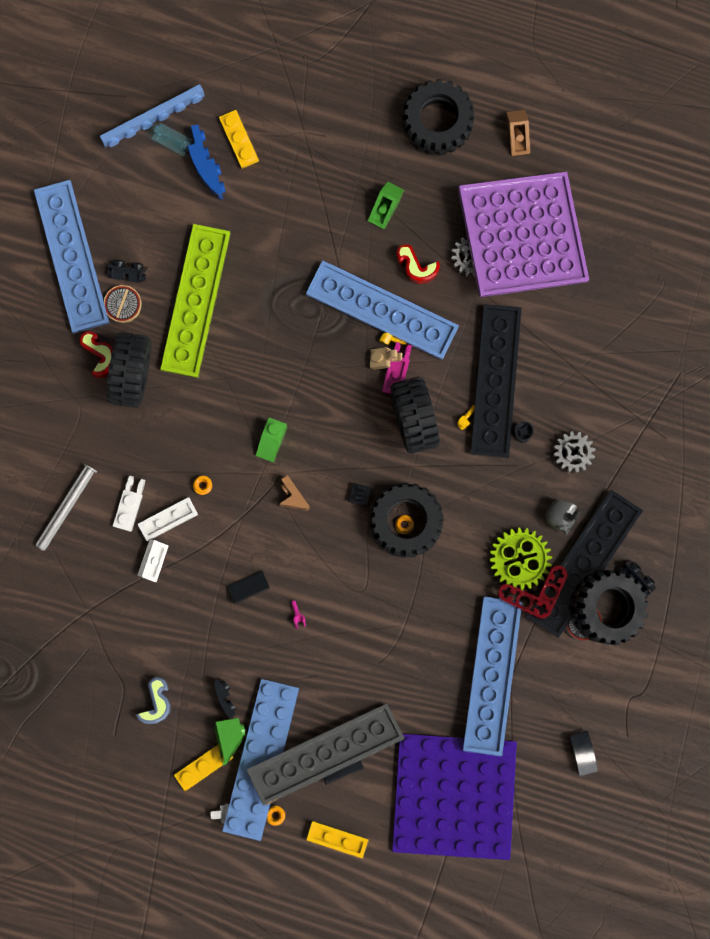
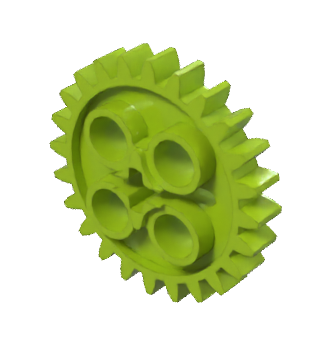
[489,528,552,590]

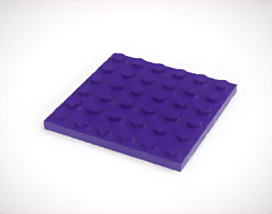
[393,734,517,860]

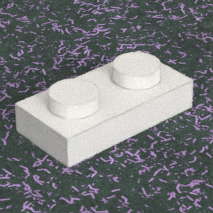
[137,539,168,582]

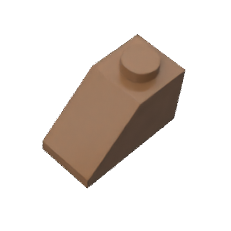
[506,110,530,156]

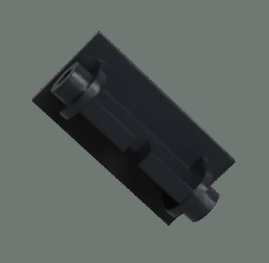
[107,259,148,283]
[618,560,656,598]

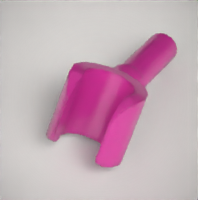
[291,601,306,629]

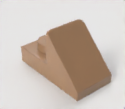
[280,475,310,511]

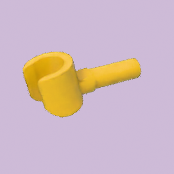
[379,333,407,346]
[457,405,475,430]

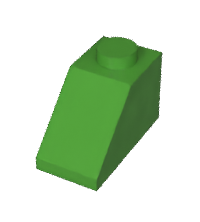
[368,182,404,229]
[256,418,288,463]
[214,718,245,765]

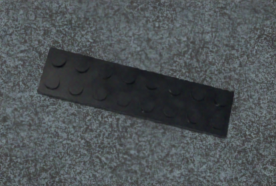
[471,304,522,458]
[526,490,644,639]

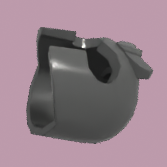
[545,498,582,535]

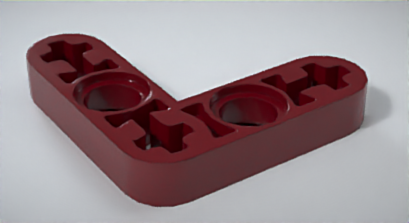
[498,566,567,619]

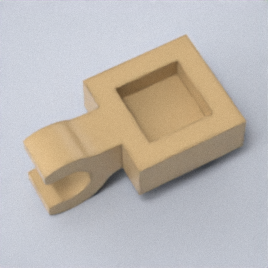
[370,347,402,370]

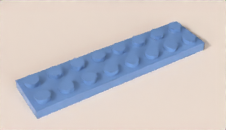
[34,180,110,334]
[306,260,459,360]
[463,597,522,757]
[223,679,299,841]

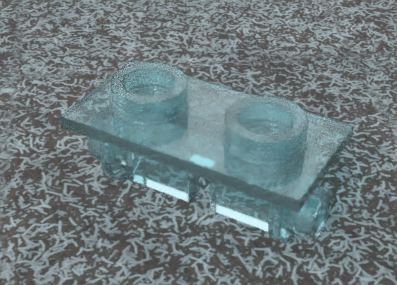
[151,123,193,156]

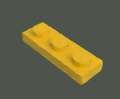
[219,110,259,169]
[174,745,234,791]
[307,821,368,859]

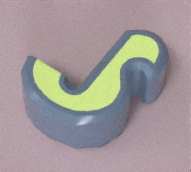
[136,677,171,724]

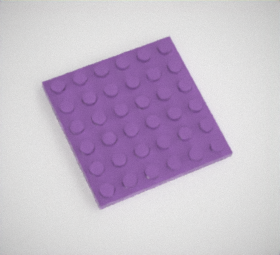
[458,172,589,297]

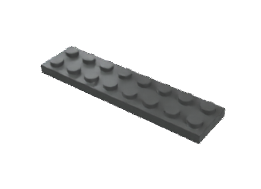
[246,704,404,806]

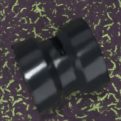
[513,421,534,443]

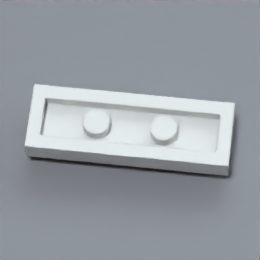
[138,497,198,542]

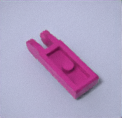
[382,342,412,395]

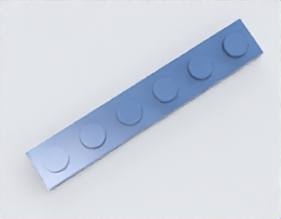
[100,84,205,148]

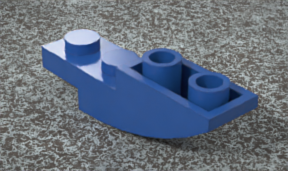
[188,124,226,200]

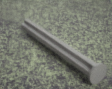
[36,464,97,551]

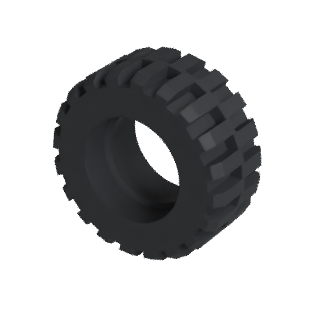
[402,79,475,155]
[106,332,151,408]
[390,377,440,454]
[370,482,444,558]
[570,570,649,645]

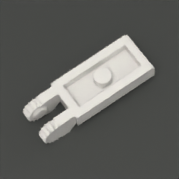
[113,476,145,532]

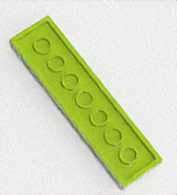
[160,224,231,378]

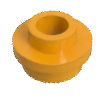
[193,476,212,495]
[395,515,414,534]
[266,806,285,826]

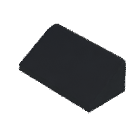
[228,571,270,604]

